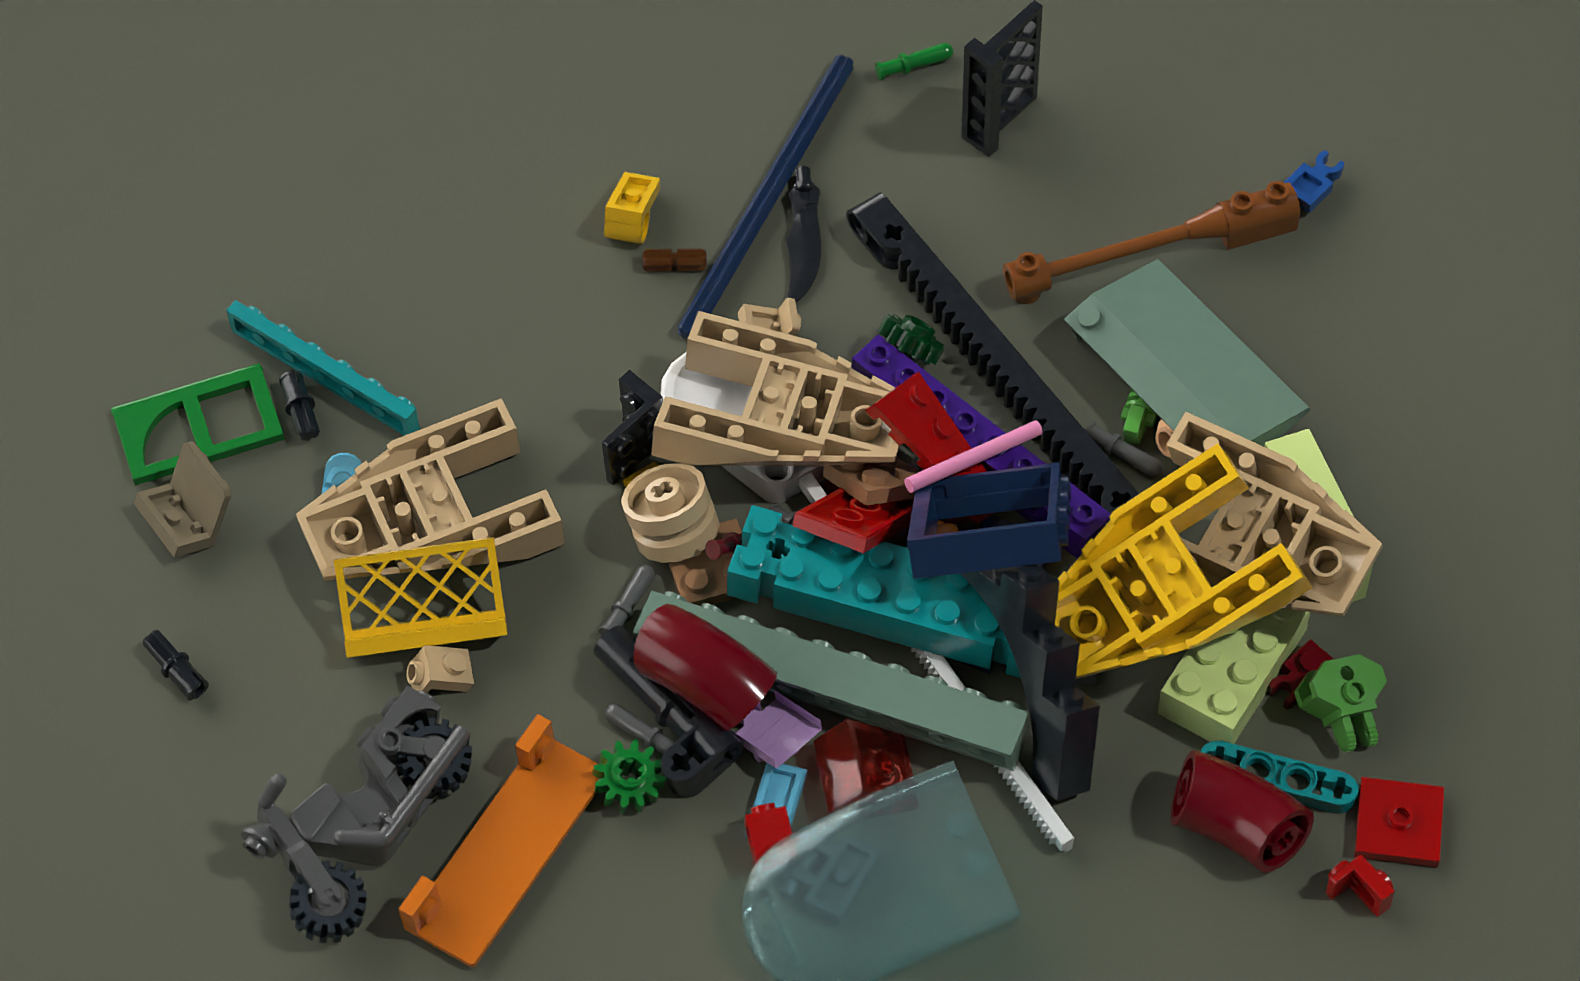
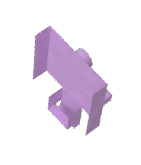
[730,690,822,769]

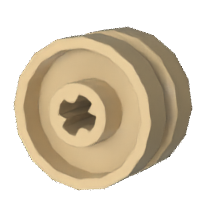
[621,463,720,563]

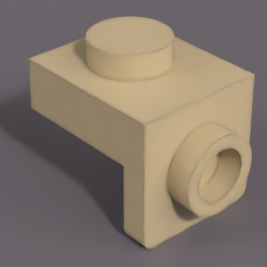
[738,298,801,336]
[407,645,474,693]

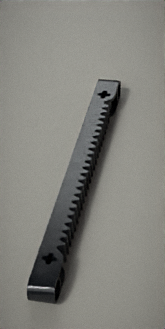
[846,193,1139,514]

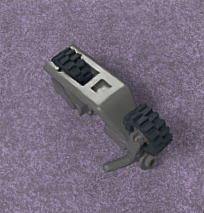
[241,685,472,944]

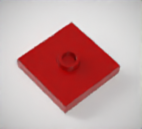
[1354,777,1444,867]

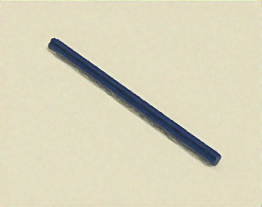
[678,54,853,339]

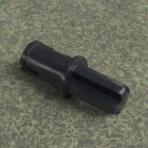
[279,370,320,441]
[142,630,209,701]

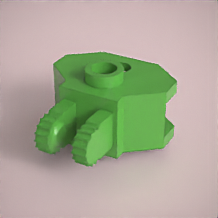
[1294,654,1387,752]

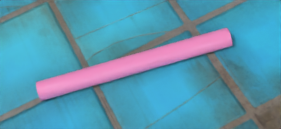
[904,420,1042,493]

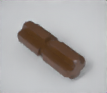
[642,248,707,271]

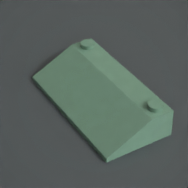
[1064,259,1310,446]

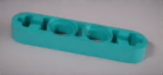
[1201,740,1358,814]

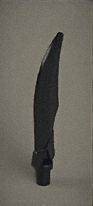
[786,166,821,303]

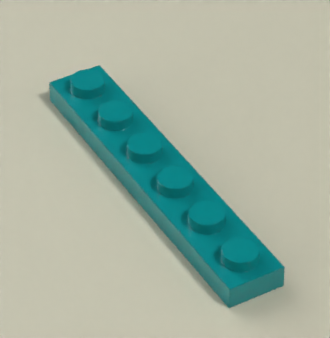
[226,300,420,436]

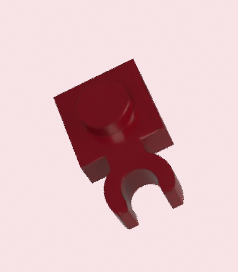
[1268,639,1334,710]

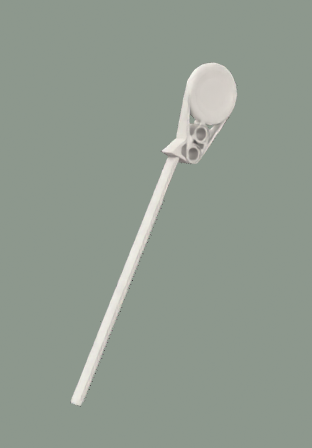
[660,352,1074,853]

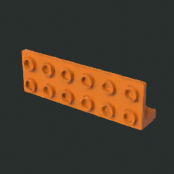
[399,714,600,968]

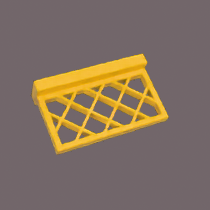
[334,537,508,658]

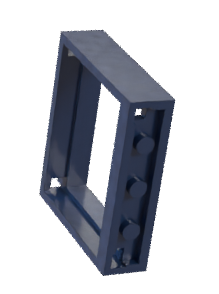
[907,463,1072,579]

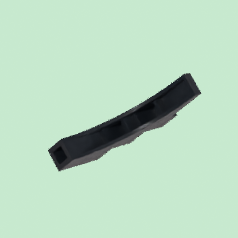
[960,564,1100,801]

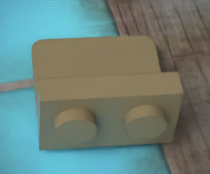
[133,441,231,558]

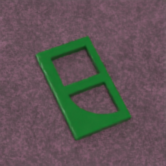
[111,363,285,486]

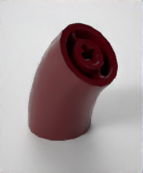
[633,604,777,731]
[1170,750,1314,873]

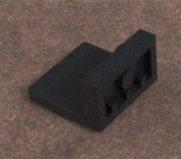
[602,370,663,485]

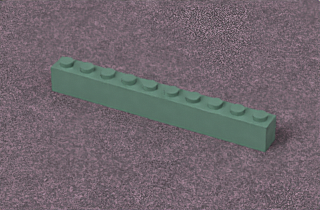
[633,590,1031,771]

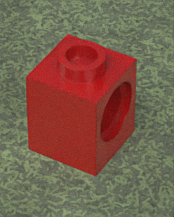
[744,803,797,871]

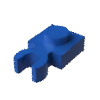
[1284,150,1344,214]

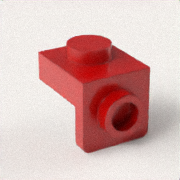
[1325,854,1395,918]

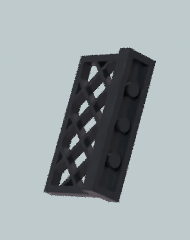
[961,0,1043,157]

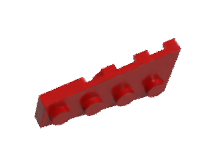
[865,371,993,524]

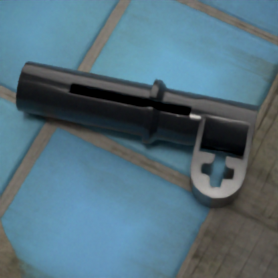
[594,626,743,798]

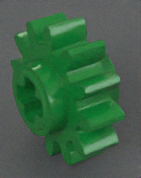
[592,739,666,814]

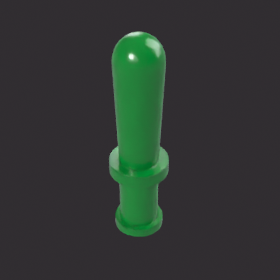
[875,43,954,80]

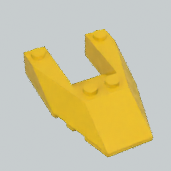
[1055,443,1313,679]

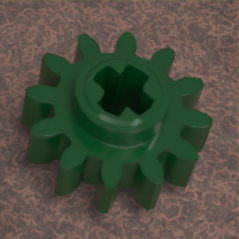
[878,313,945,365]

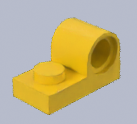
[604,172,660,244]

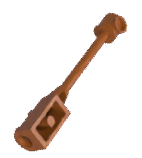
[1003,181,1300,304]

